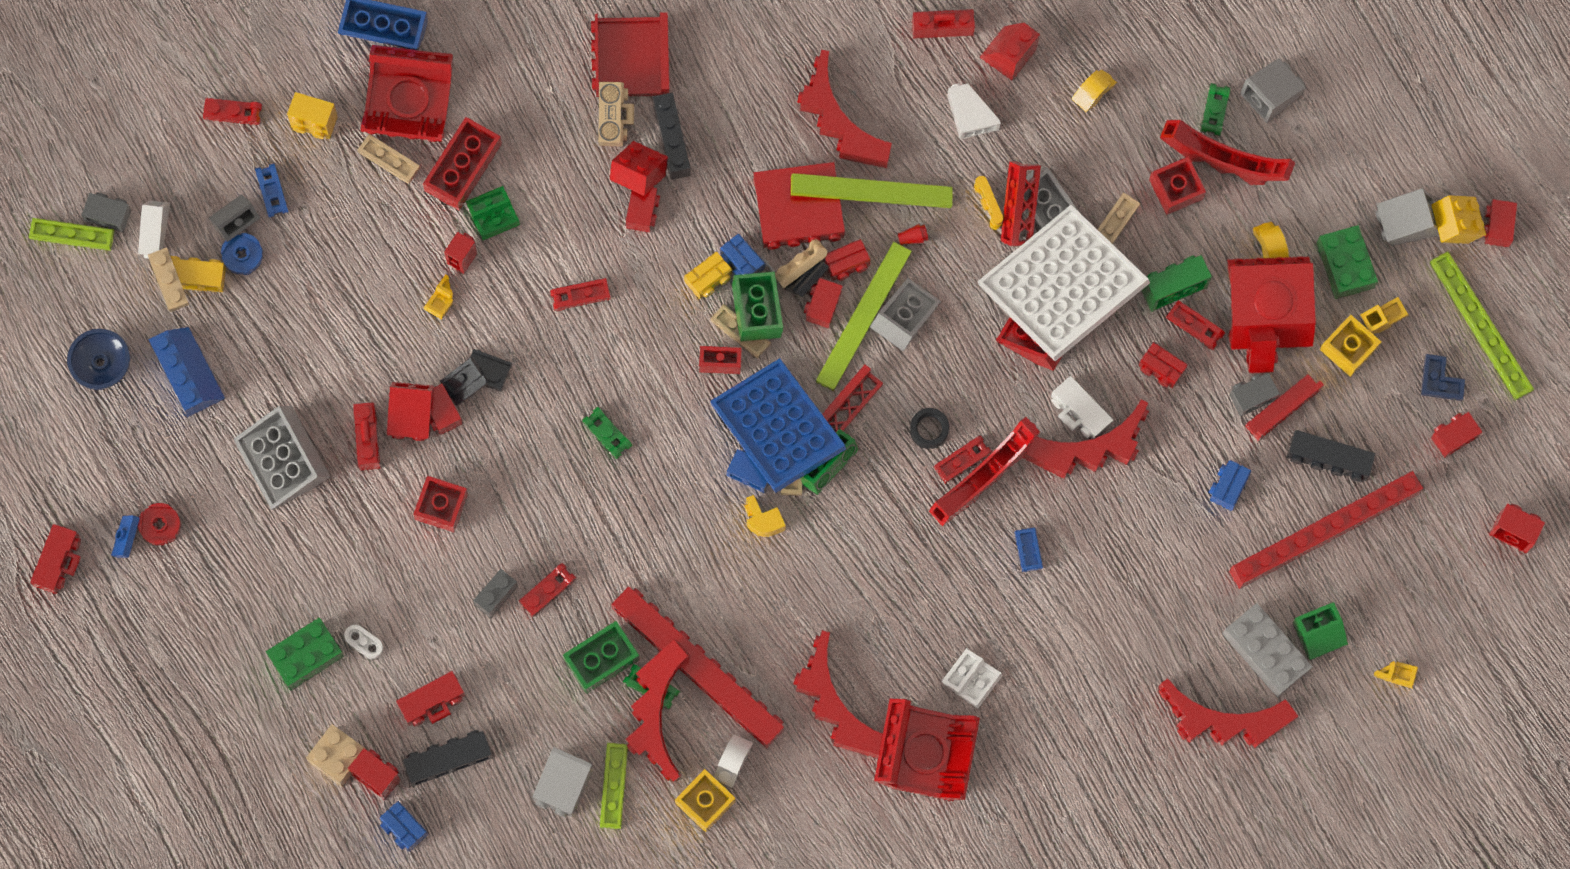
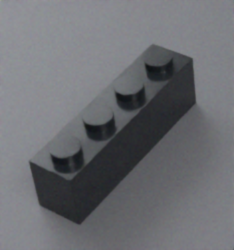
[653,92,690,180]
[1286,429,1376,482]
[403,730,493,787]

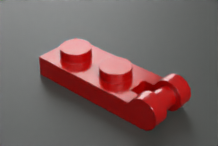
[203,98,262,125]
[550,278,611,311]
[1166,300,1225,350]
[933,435,993,484]
[519,562,577,617]

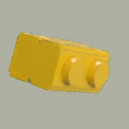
[684,252,732,299]

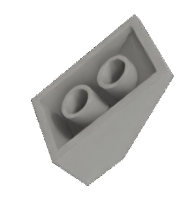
[1024,166,1081,230]
[870,278,941,351]

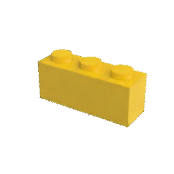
[171,256,226,292]

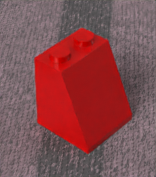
[980,22,1040,81]

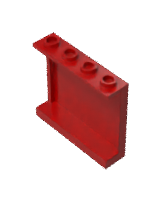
[591,12,669,97]
[753,162,845,250]

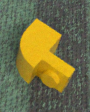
[1071,70,1117,112]
[1253,221,1289,258]
[1360,297,1409,334]
[744,495,786,537]

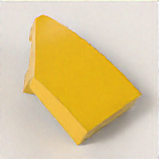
[424,274,453,320]
[1374,661,1418,689]

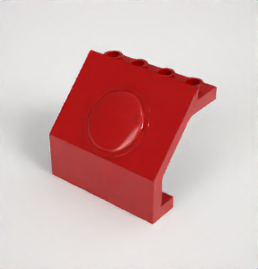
[360,45,453,142]
[1227,256,1316,350]
[874,698,980,802]

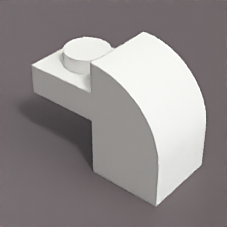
[714,734,753,788]

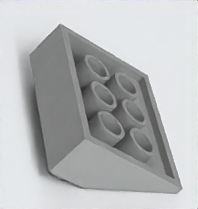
[234,406,330,510]

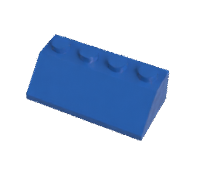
[338,0,428,50]
[148,327,225,417]

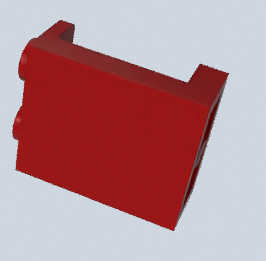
[387,382,434,441]

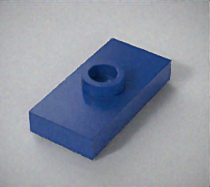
[111,515,140,558]
[1014,527,1043,572]

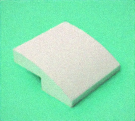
[942,648,1002,709]

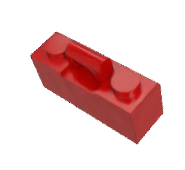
[912,9,975,39]
[353,402,381,471]
[30,524,81,594]
[396,671,465,727]

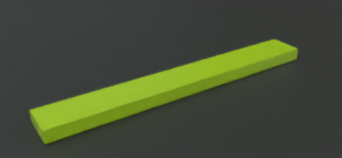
[791,173,952,208]
[816,242,912,391]
[1430,251,1534,401]

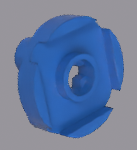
[221,233,263,275]

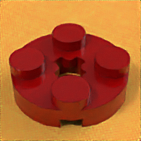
[138,503,181,546]

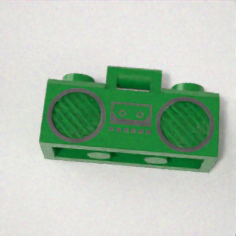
[800,429,858,495]

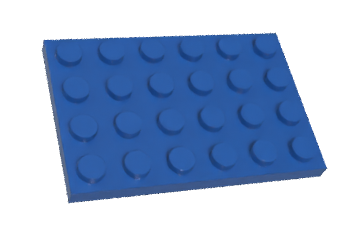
[710,358,846,493]

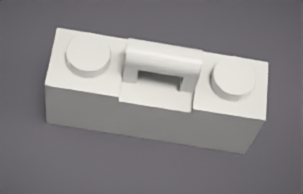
[1051,376,1113,439]

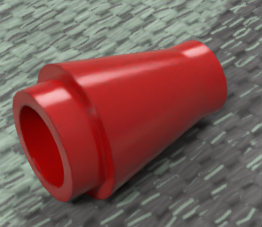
[898,223,929,245]

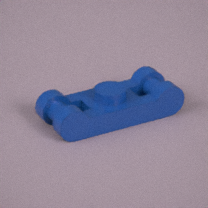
[255,163,289,218]

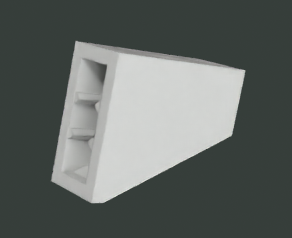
[947,83,1001,140]
[138,200,170,259]

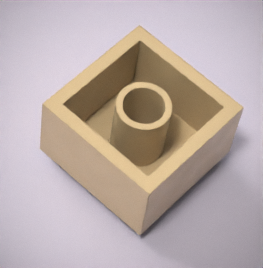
[306,724,366,787]

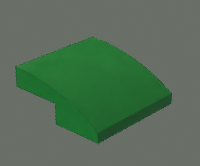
[465,186,520,241]

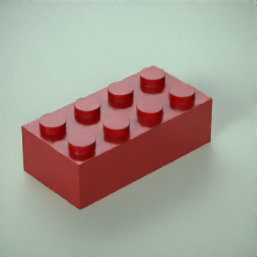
[423,117,502,211]

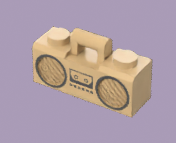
[598,82,634,146]

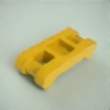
[974,176,1003,230]

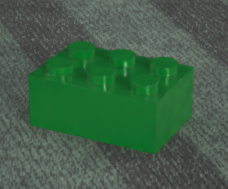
[1316,225,1378,300]
[1141,255,1212,312]
[732,272,783,342]
[265,617,344,691]
[563,621,639,694]

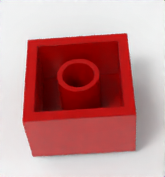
[610,141,668,196]
[1149,156,1206,215]
[413,475,468,533]
[1489,503,1545,553]
[348,748,401,800]

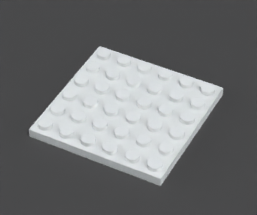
[977,205,1150,361]

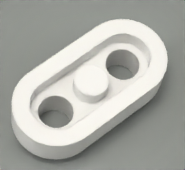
[344,625,383,659]

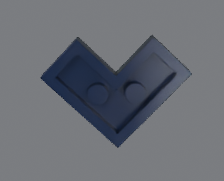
[1421,354,1465,401]

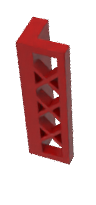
[1001,161,1041,246]
[822,364,883,432]
[1245,374,1324,441]

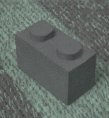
[81,192,131,233]
[209,194,260,242]
[1229,373,1280,417]
[473,569,518,619]

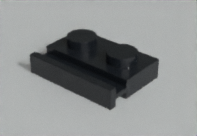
[784,262,829,297]
[470,349,512,392]
[440,357,490,406]

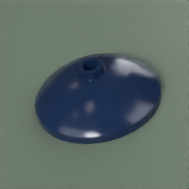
[67,329,130,390]

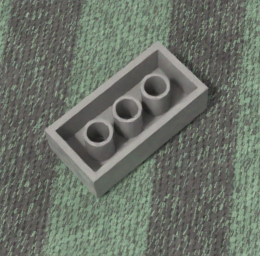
[1222,603,1313,698]

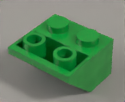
[1292,602,1348,661]

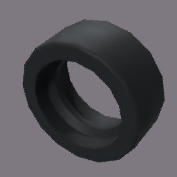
[910,408,950,449]

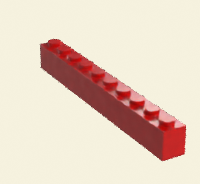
[1229,471,1423,589]
[611,586,784,749]

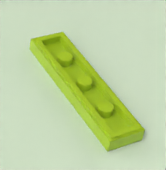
[29,218,115,251]
[600,743,628,829]

